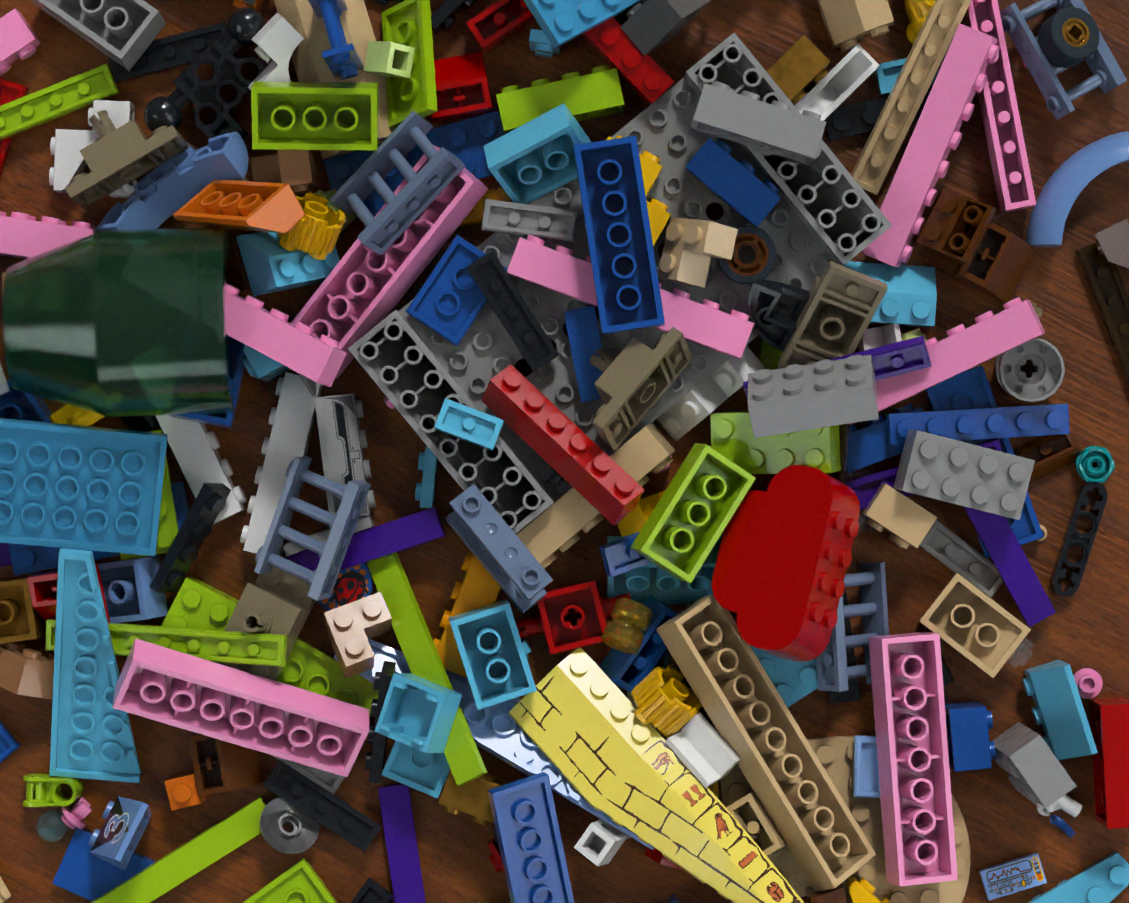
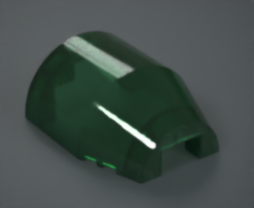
[3,227,234,417]

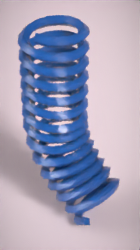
[1050,814,1076,838]

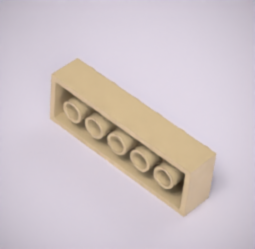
[517,423,675,569]

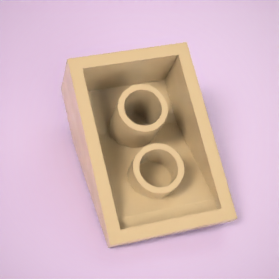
[919,573,1031,678]

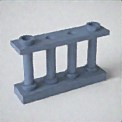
[1000,0,1127,120]
[329,111,466,255]
[254,456,371,601]
[445,484,553,614]
[816,562,889,692]

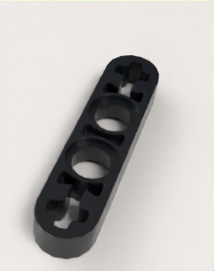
[1050,482,1108,596]

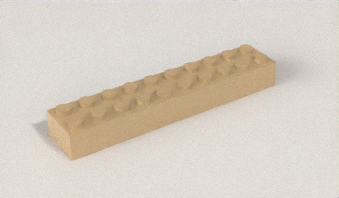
[656,594,876,892]

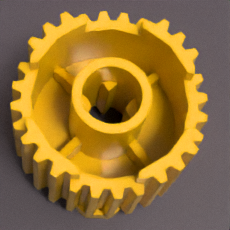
[276,192,346,260]
[631,664,702,738]

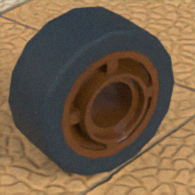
[718,225,776,285]

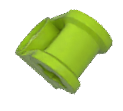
[23,774,84,807]

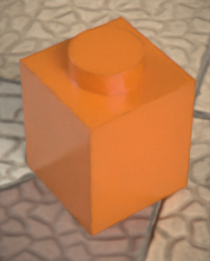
[164,771,206,811]

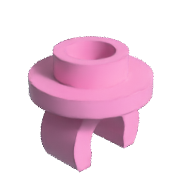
[1073,668,1103,699]
[61,797,92,829]

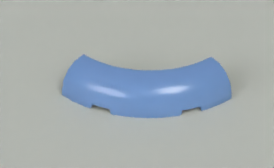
[1025,131,1129,248]
[96,132,249,252]

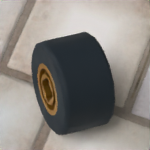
[1038,7,1100,68]

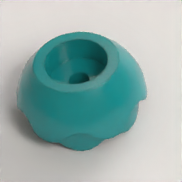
[1076,446,1115,483]

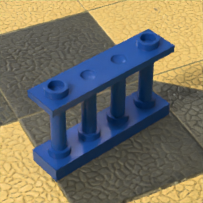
[308,0,364,80]

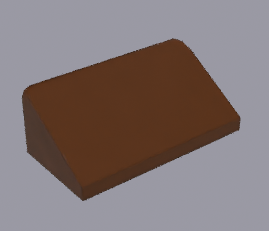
[1013,432,1081,484]

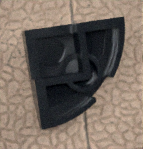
[748,279,810,352]

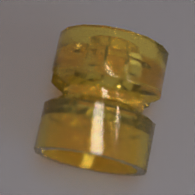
[601,598,654,654]

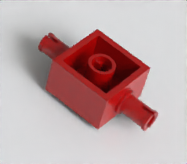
[515,579,634,655]

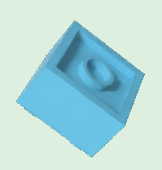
[374,673,463,753]
[381,741,450,799]

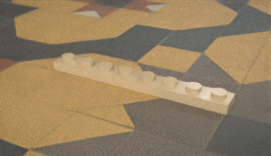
[851,0,971,195]

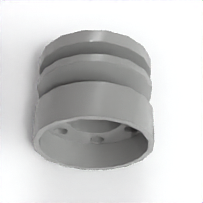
[995,338,1065,402]

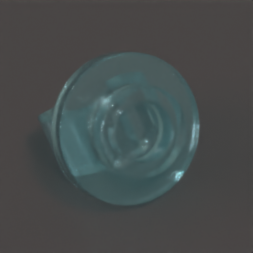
[37,811,68,842]

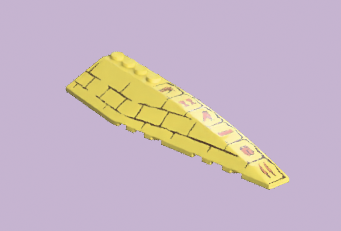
[508,647,804,903]

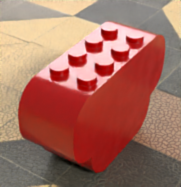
[712,465,860,662]

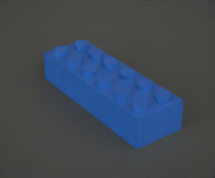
[573,136,665,335]

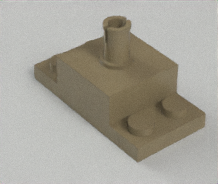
[65,110,189,209]
[777,261,888,369]
[590,327,693,452]
[216,567,316,681]

